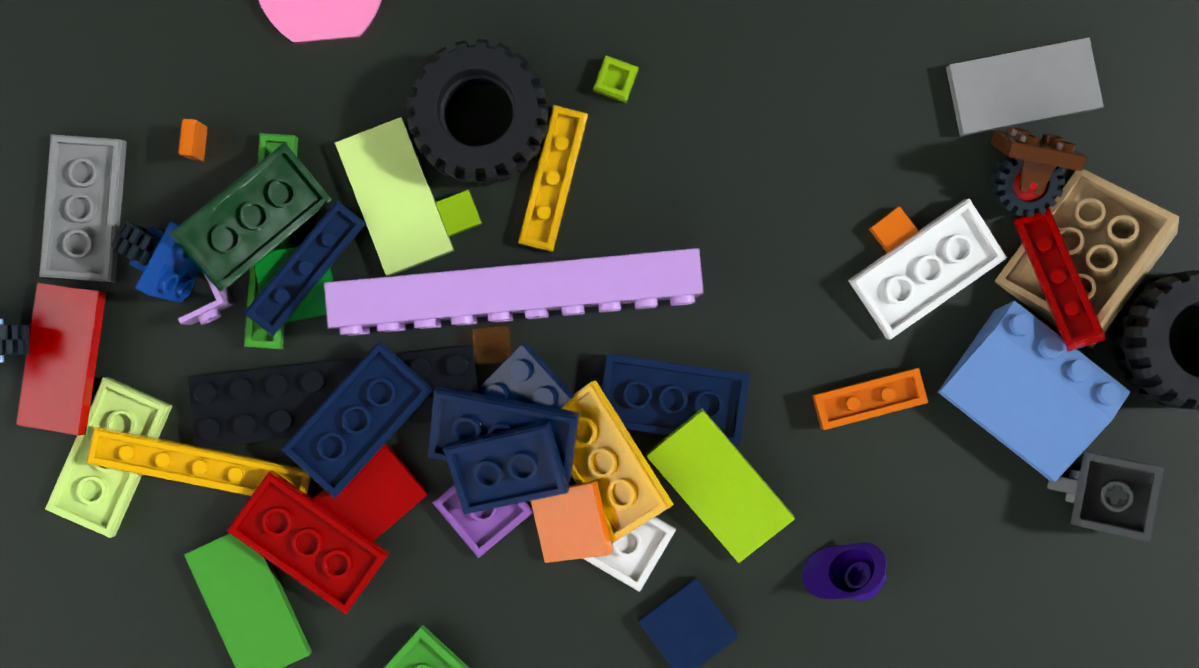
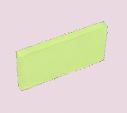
[335,117,454,277]
[45,377,173,538]

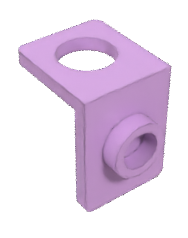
[178,274,235,325]

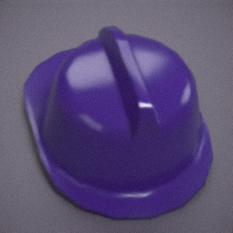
[802,542,887,601]

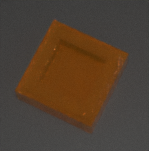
[472,325,512,364]

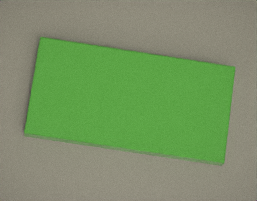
[184,533,312,668]

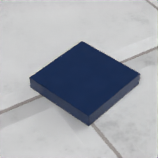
[638,577,739,668]

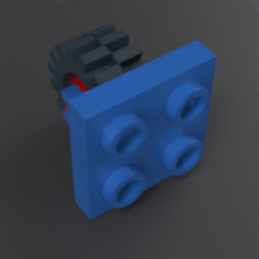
[111,220,200,303]

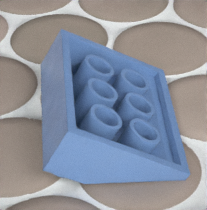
[938,301,1131,482]

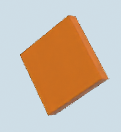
[531,481,613,563]

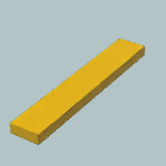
[86,426,311,496]

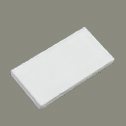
[848,199,1007,340]

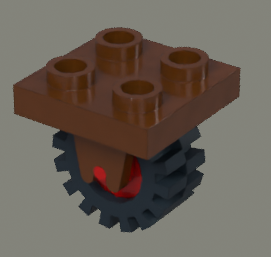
[991,126,1087,217]

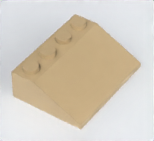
[995,169,1179,349]

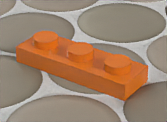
[812,368,928,430]

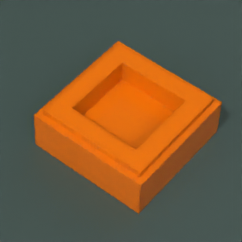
[178,119,208,162]
[869,206,919,253]

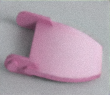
[259,0,381,43]

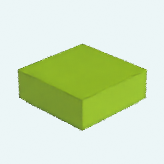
[593,55,639,103]
[435,190,482,237]

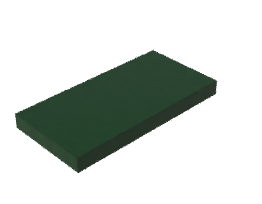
[169,143,332,292]

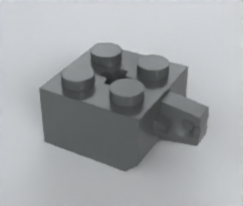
[1047,451,1164,542]

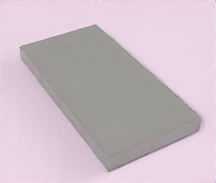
[946,37,1104,137]
[39,134,127,283]

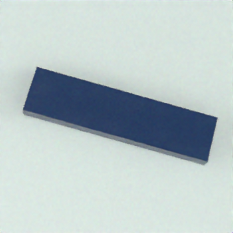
[244,200,366,336]

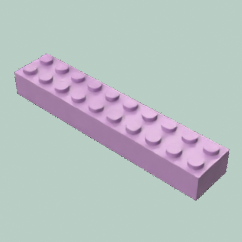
[324,248,703,336]

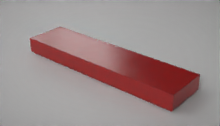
[1014,208,1105,352]

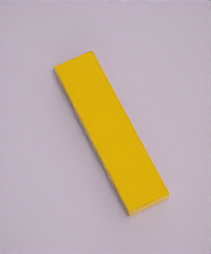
[518,105,588,253]

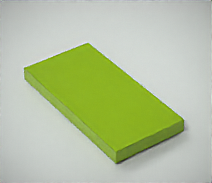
[646,408,795,563]

